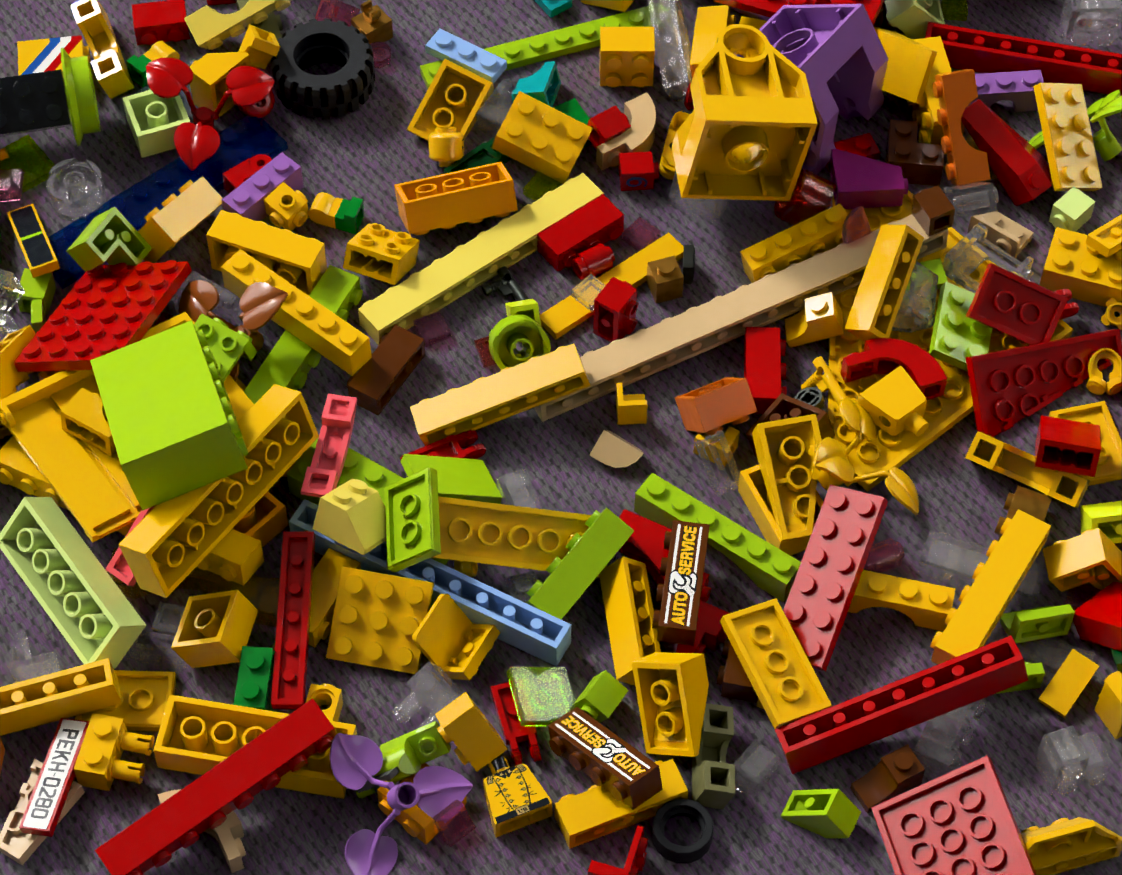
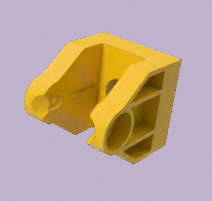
[671,24,818,201]

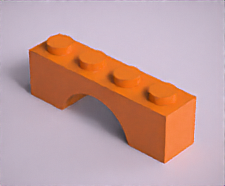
[933,69,991,186]

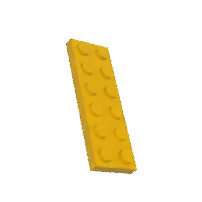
[431,496,607,577]

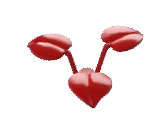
[146,58,275,171]

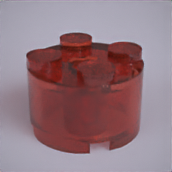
[774,168,836,226]

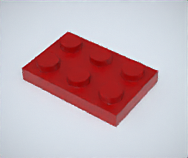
[966,263,1068,345]

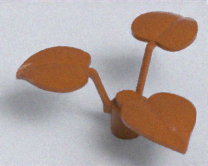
[178,280,288,381]

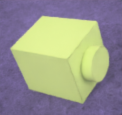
[1049,186,1096,232]

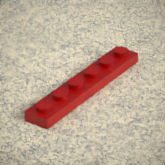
[271,531,315,709]

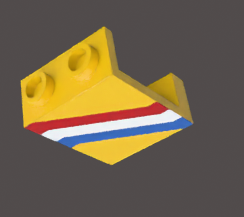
[17,35,91,76]

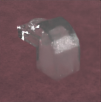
[6,631,61,683]

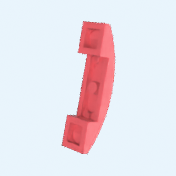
[300,394,357,498]

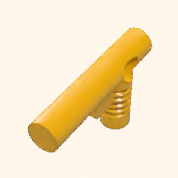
[801,356,847,407]

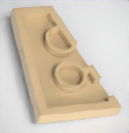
[0,758,85,865]

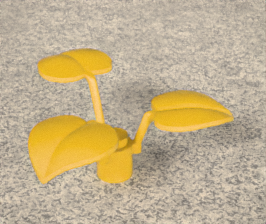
[813,397,919,516]

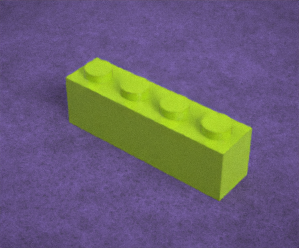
[526,507,634,619]

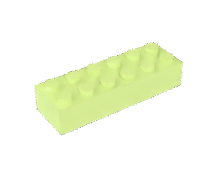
[0,497,146,669]

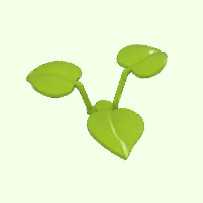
[1028,89,1122,161]

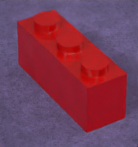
[537,194,624,272]
[744,327,787,414]

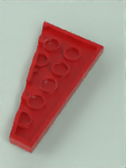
[966,329,1122,437]

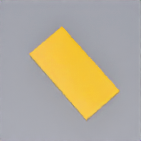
[1038,649,1099,718]

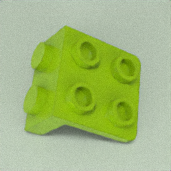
[194,313,257,382]

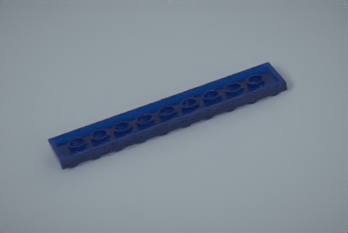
[48,115,288,289]

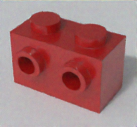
[593,277,639,342]

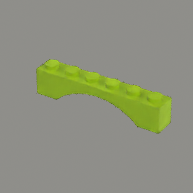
[634,473,801,602]

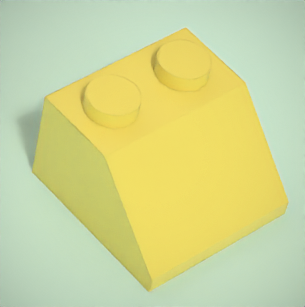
[312,478,386,555]

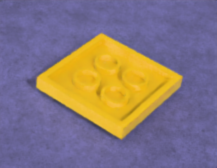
[326,566,434,675]

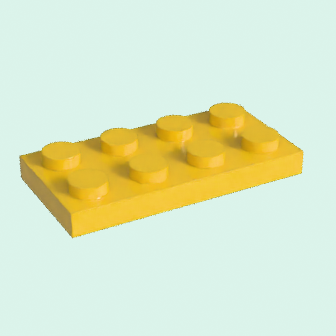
[1033,82,1103,191]
[720,598,832,729]

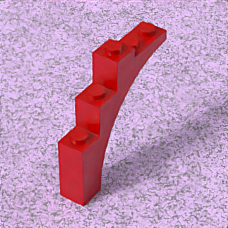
[619,509,730,656]

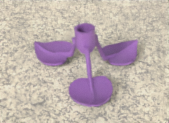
[330,733,473,875]

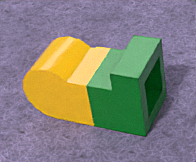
[126,41,180,90]
[308,192,364,234]

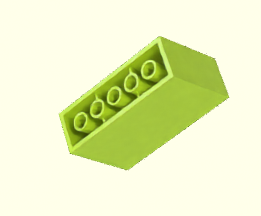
[90,320,249,511]

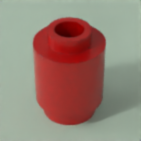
[571,243,615,280]

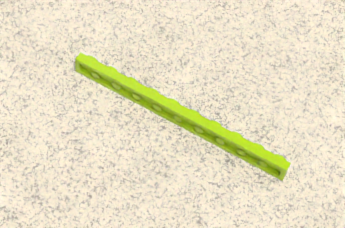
[420,1,678,89]

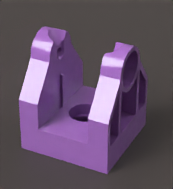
[736,4,888,176]

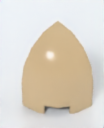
[590,430,644,468]

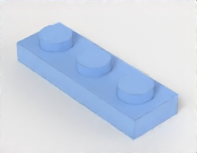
[425,29,507,84]

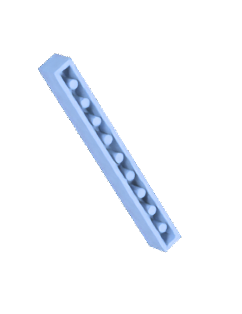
[289,499,571,667]

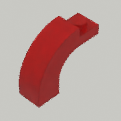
[841,338,947,400]

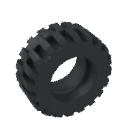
[271,18,375,120]

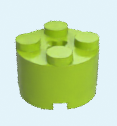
[489,315,551,370]

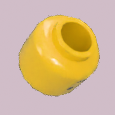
[428,127,464,167]

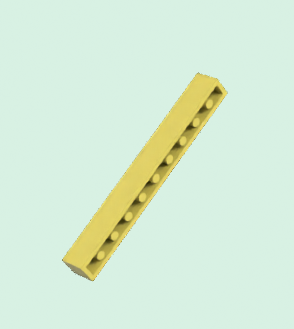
[358,173,604,346]

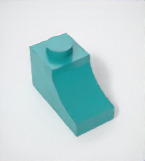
[511,61,561,107]

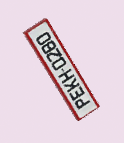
[19,718,90,837]

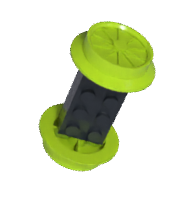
[0,48,101,146]

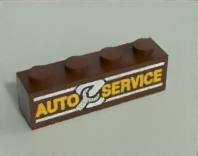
[652,520,710,646]
[548,707,663,810]

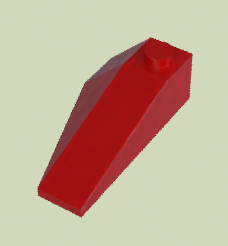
[961,99,1053,206]

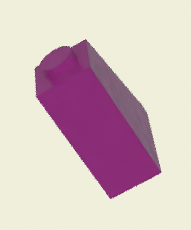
[829,149,908,209]

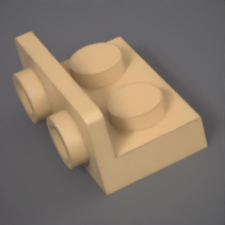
[968,206,1034,259]

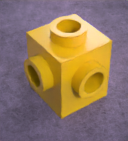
[264,182,309,231]

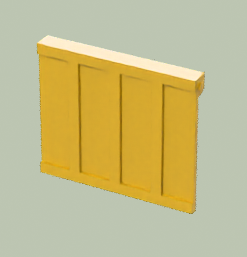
[0,312,254,543]

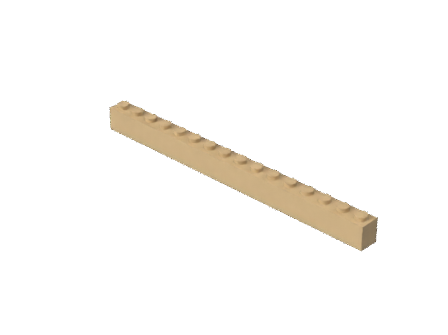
[534,214,948,422]

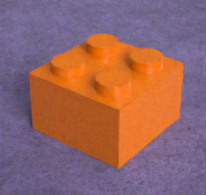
[674,377,757,435]

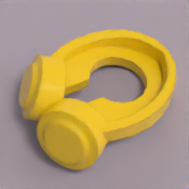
[1086,348,1122,395]

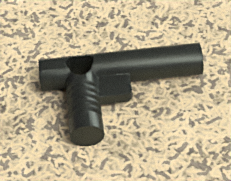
[481,266,529,301]

